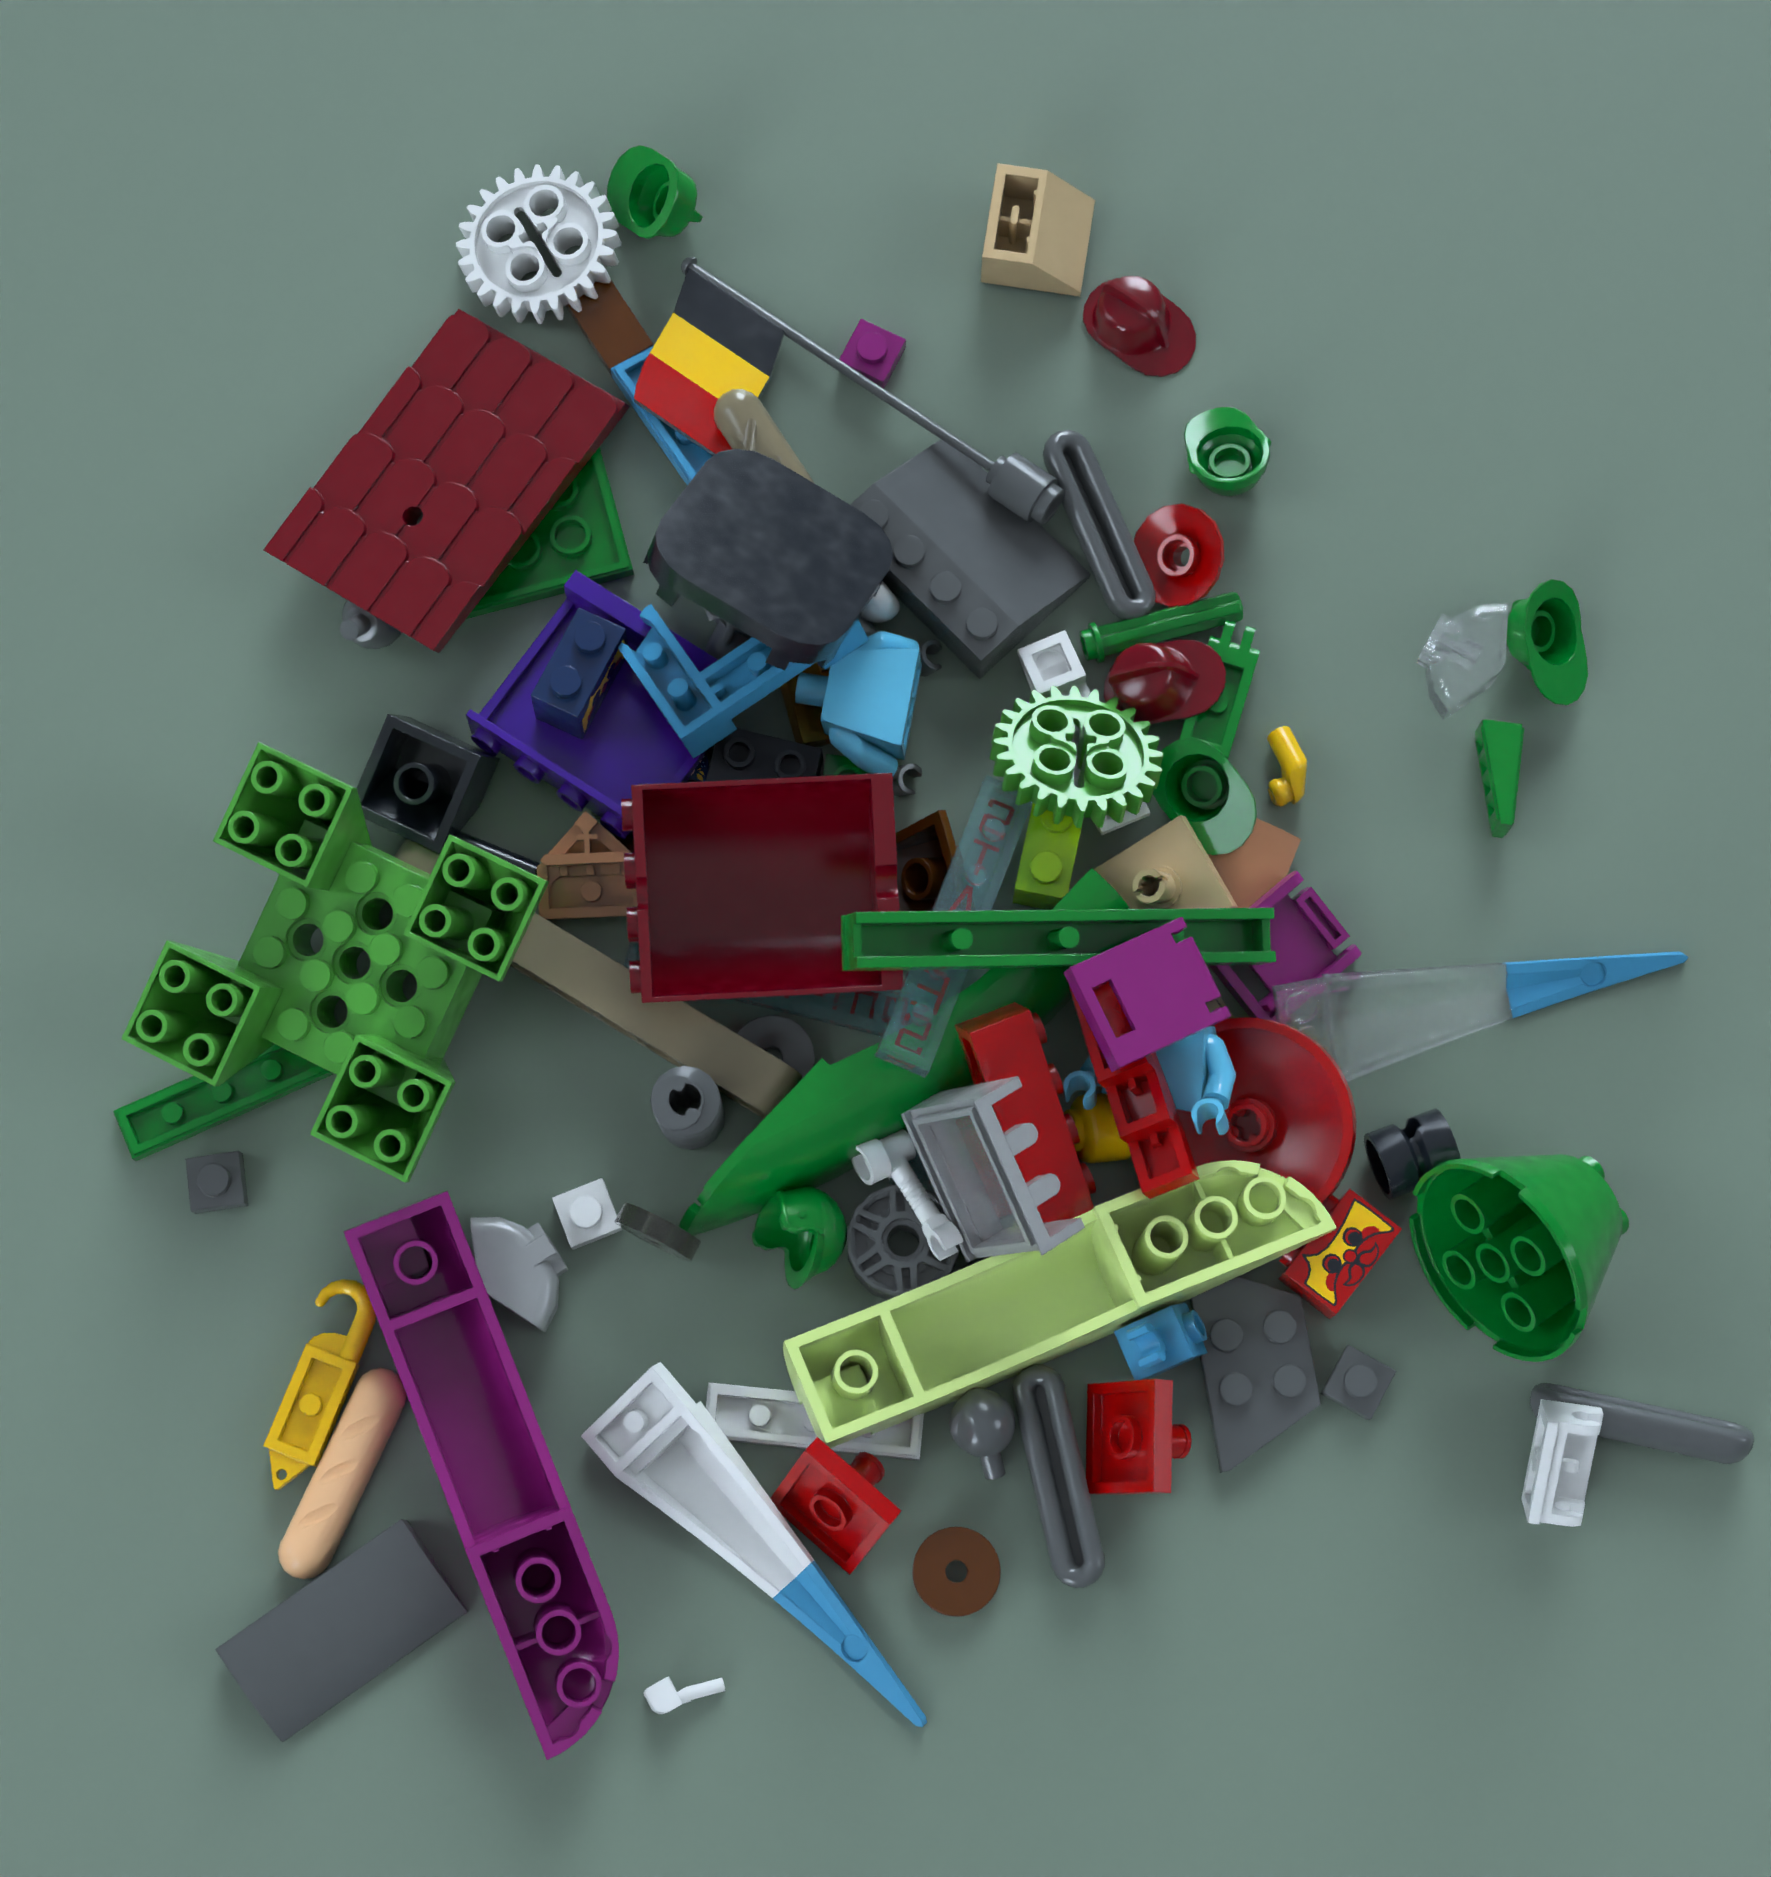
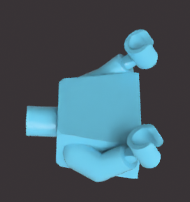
[1063,1026,1236,1135]

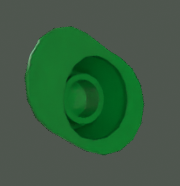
[607,145,703,239]
[1505,579,1588,706]
[1153,738,1257,855]

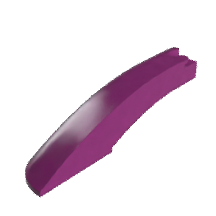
[344,1191,619,1760]

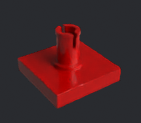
[1086,1379,1192,1495]
[770,1437,901,1575]

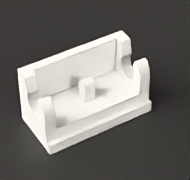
[1521,1399,1603,1527]

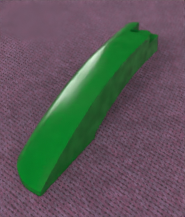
[678,867,1130,1238]

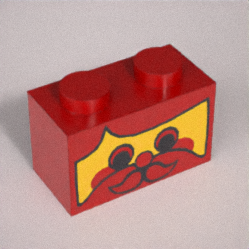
[1278,1189,1402,1319]

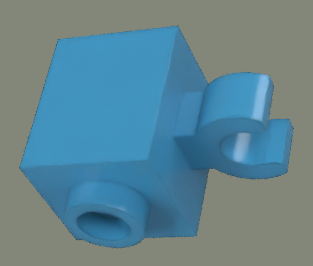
[1114,1303,1208,1380]

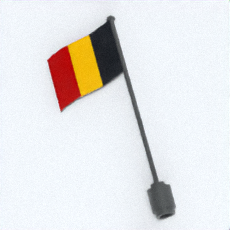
[634,257,1065,525]

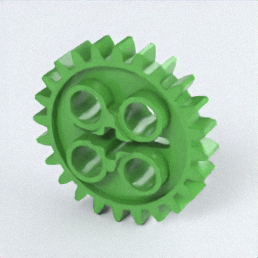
[990,686,1163,828]

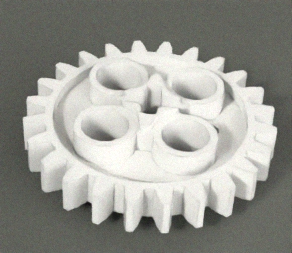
[456,164,621,324]

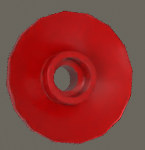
[1134,503,1224,607]

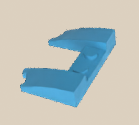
[618,604,869,759]

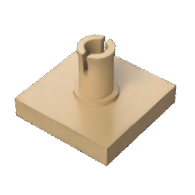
[1094,815,1238,909]

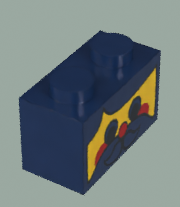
[531,608,628,739]

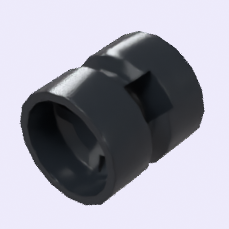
[1364,1108,1461,1200]

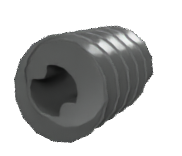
[650,1066,725,1150]

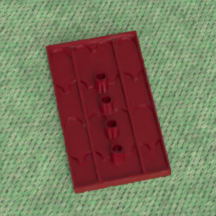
[263,309,630,653]

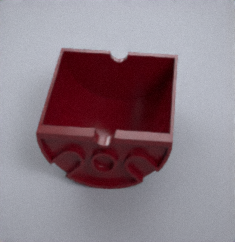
[621,773,904,1003]

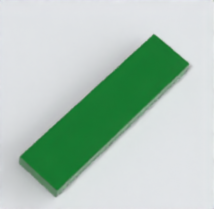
[113,1044,333,1161]

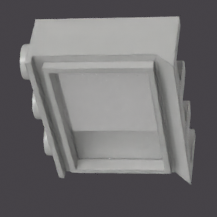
[901,1076,1085,1262]

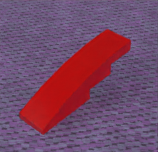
[1069,981,1200,1199]

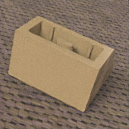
[981,163,1095,297]

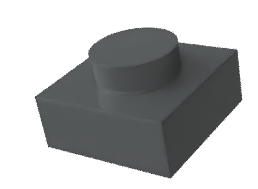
[185,1151,248,1214]
[1320,1345,1396,1420]

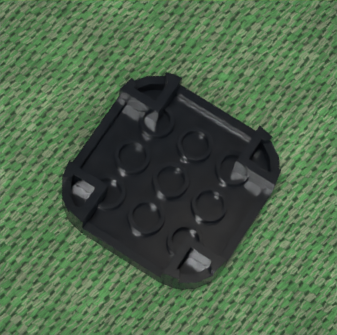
[643,449,893,671]

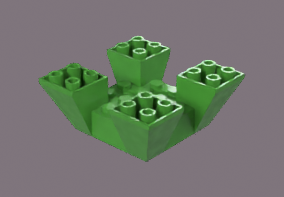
[121,742,549,1183]

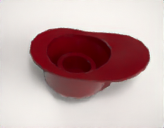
[1083,276,1196,377]
[1103,640,1226,725]

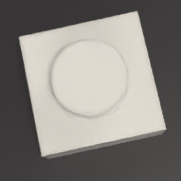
[552,1178,623,1250]

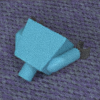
[795,631,942,797]

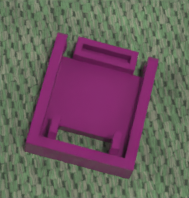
[1209,870,1362,1023]
[1064,917,1231,1072]

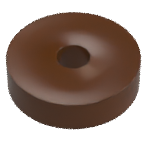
[912,1527,1001,1617]

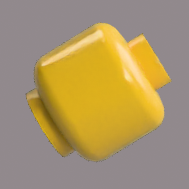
[1064,1093,1131,1163]

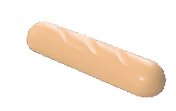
[278,1368,407,1580]

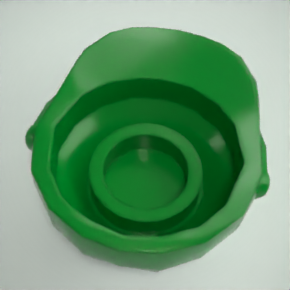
[1184,407,1271,497]

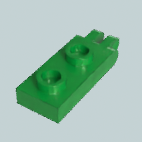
[1179,620,1260,759]

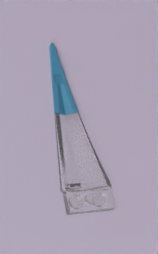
[1272,951,1689,1082]

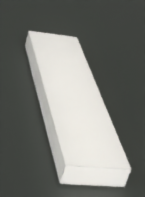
[706,1382,924,1460]

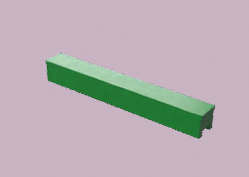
[841,908,1276,971]

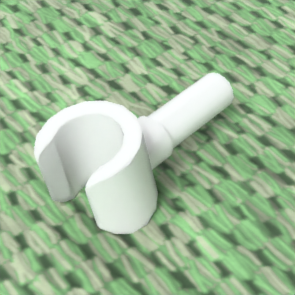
[644,1676,725,1714]

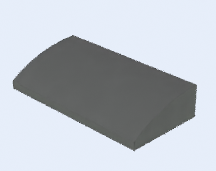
[215,1519,468,1742]

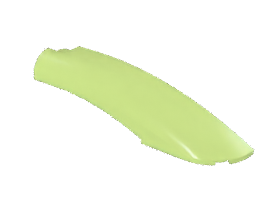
[783,1160,1337,1448]

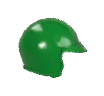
[752,1186,847,1290]

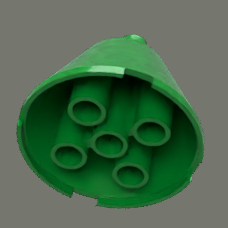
[1409,1154,1629,1362]

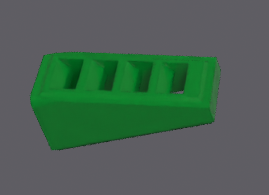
[1474,719,1524,838]

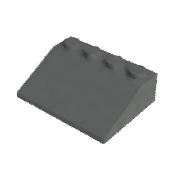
[850,439,1091,679]

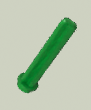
[1079,591,1243,664]

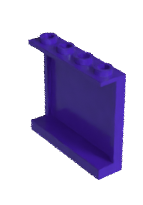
[466,570,733,839]

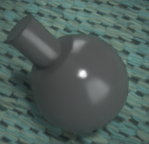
[340,600,402,649]
[949,1388,1016,1480]

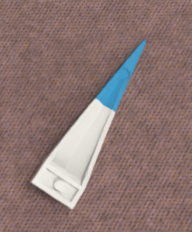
[581,1362,927,1727]

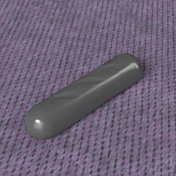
[1043,430,1156,620]
[1012,1364,1105,1588]
[1530,1383,1754,1464]

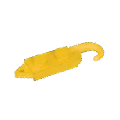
[263,1279,376,1490]

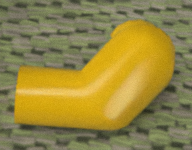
[1267,726,1307,807]

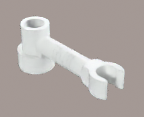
[851,1129,963,1261]

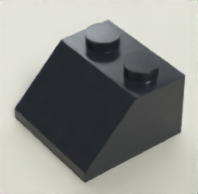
[357,714,500,854]

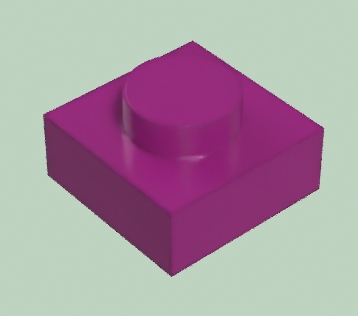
[839,319,906,389]

